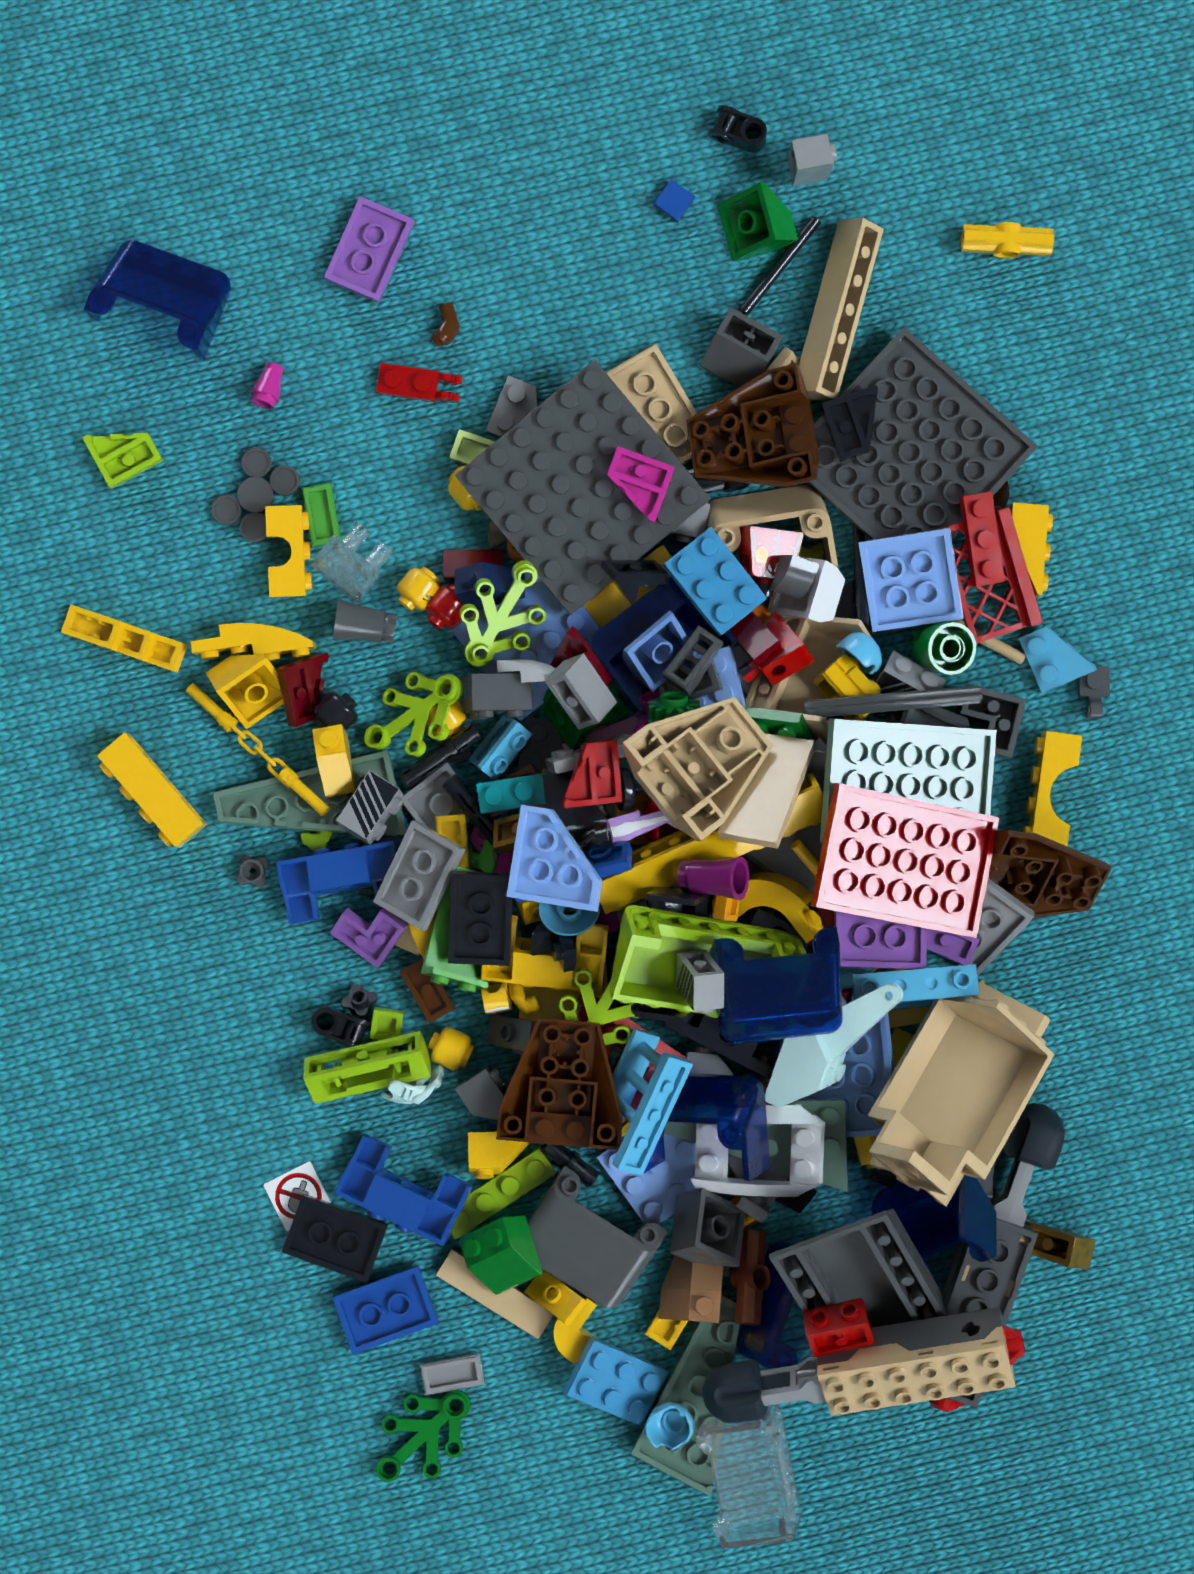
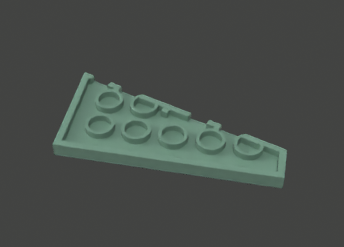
[213,750,407,838]

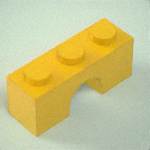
[265,505,312,598]

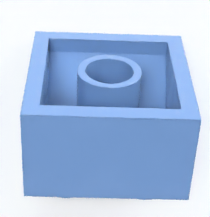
[622,611,698,692]

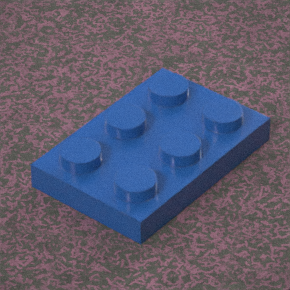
[332,1265,439,1355]

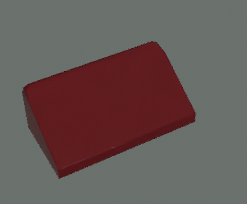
[443,549,504,580]

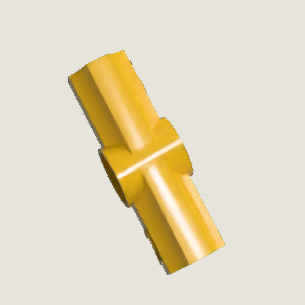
[961,222,1054,258]

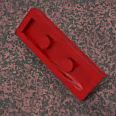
[959,491,1005,587]

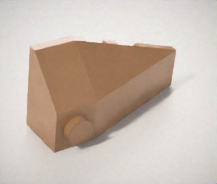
[659,1255,724,1324]

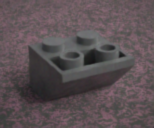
[700,307,783,388]
[455,1065,506,1120]

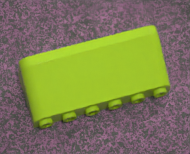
[610,905,811,1027]

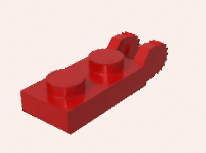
[376,363,463,403]

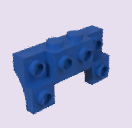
[276,841,398,925]
[334,1134,473,1246]

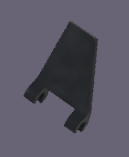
[542,770,613,847]

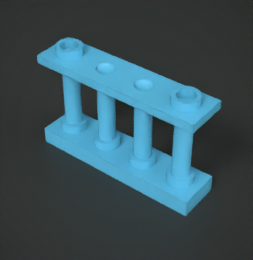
[850,964,979,1010]
[612,1028,693,1175]

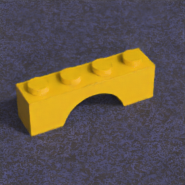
[1023,731,1082,846]

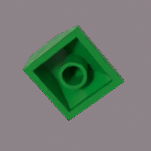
[717,182,798,261]

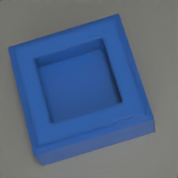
[654,179,695,223]

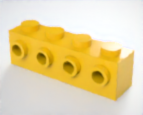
[97,732,208,848]

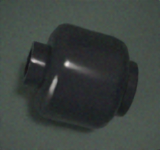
[313,691,358,731]

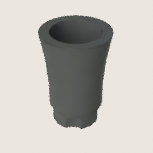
[333,599,397,643]

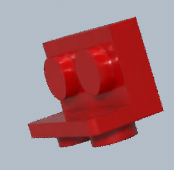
[803,1298,875,1358]

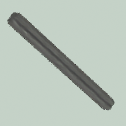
[803,685,983,717]

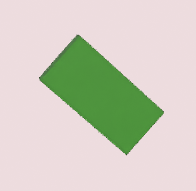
[301,483,342,548]

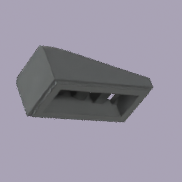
[662,625,723,696]

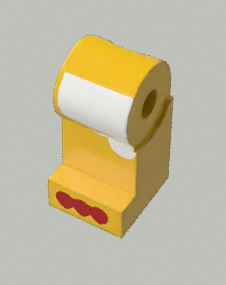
[481,982,513,1015]

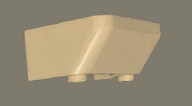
[706,484,838,567]

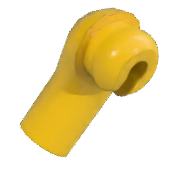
[508,983,540,1015]

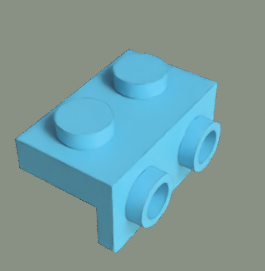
[468,713,533,781]

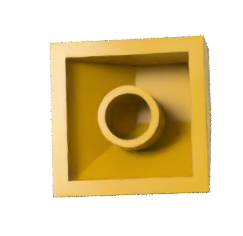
[206,654,284,729]

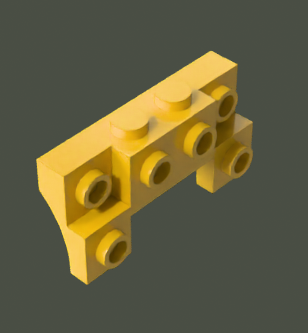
[481,915,609,993]

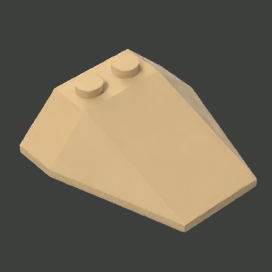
[622,697,773,842]

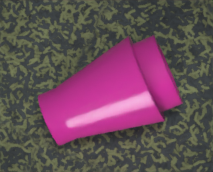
[250,362,284,409]

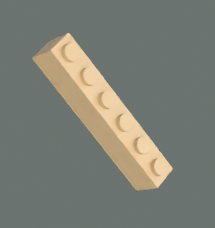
[799,218,884,401]

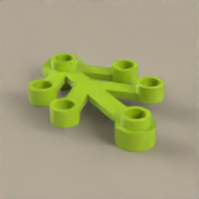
[460,560,546,666]
[364,672,463,757]
[559,963,643,1046]

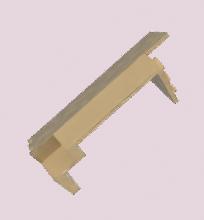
[868,981,1055,1207]

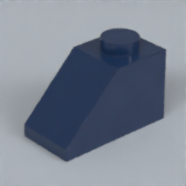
[455,562,525,612]

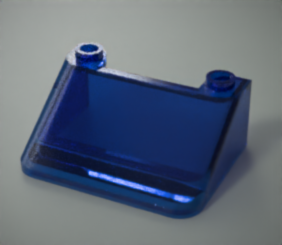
[84,240,231,360]
[709,927,843,1044]

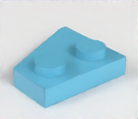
[1018,626,1097,693]

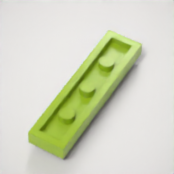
[451,1147,557,1240]

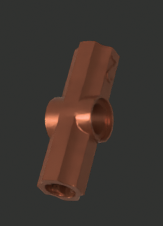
[731,1230,771,1325]

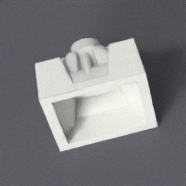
[767,557,845,623]

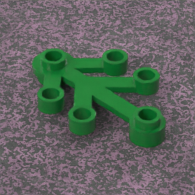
[376,1390,471,1482]

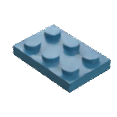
[662,527,768,637]
[563,1336,669,1426]

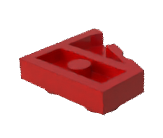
[561,740,622,808]

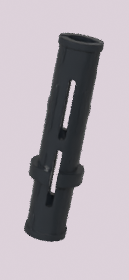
[400,722,484,789]
[442,774,505,856]

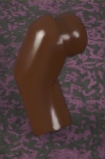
[432,302,460,347]

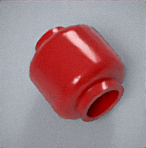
[425,584,468,630]

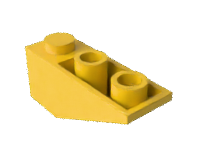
[1009,502,1053,598]

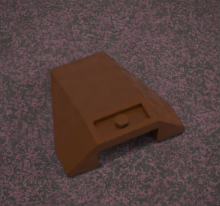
[686,363,819,487]
[988,830,1111,917]
[496,1018,623,1150]

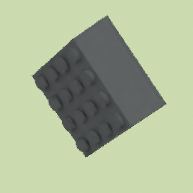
[769,1209,949,1328]

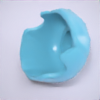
[836,632,882,675]
[645,1402,694,1450]

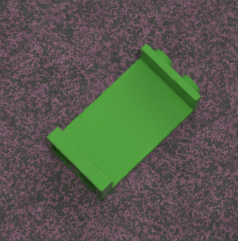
[421,866,489,993]

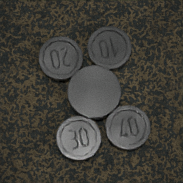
[211,448,300,543]

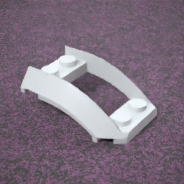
[690,1099,825,1197]

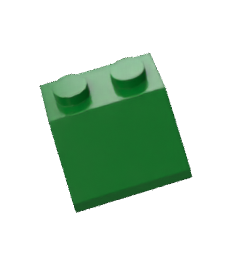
[459,1215,543,1295]

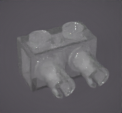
[312,522,393,604]

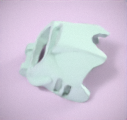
[380,1051,444,1104]

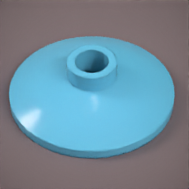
[538,902,600,936]

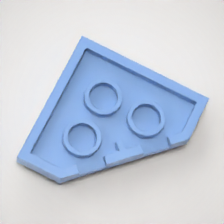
[506,805,603,912]

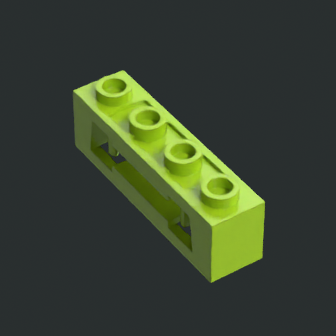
[303,1031,431,1104]

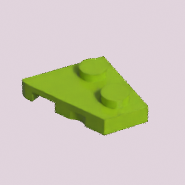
[82,433,164,489]

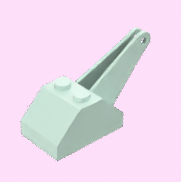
[763,983,903,1108]

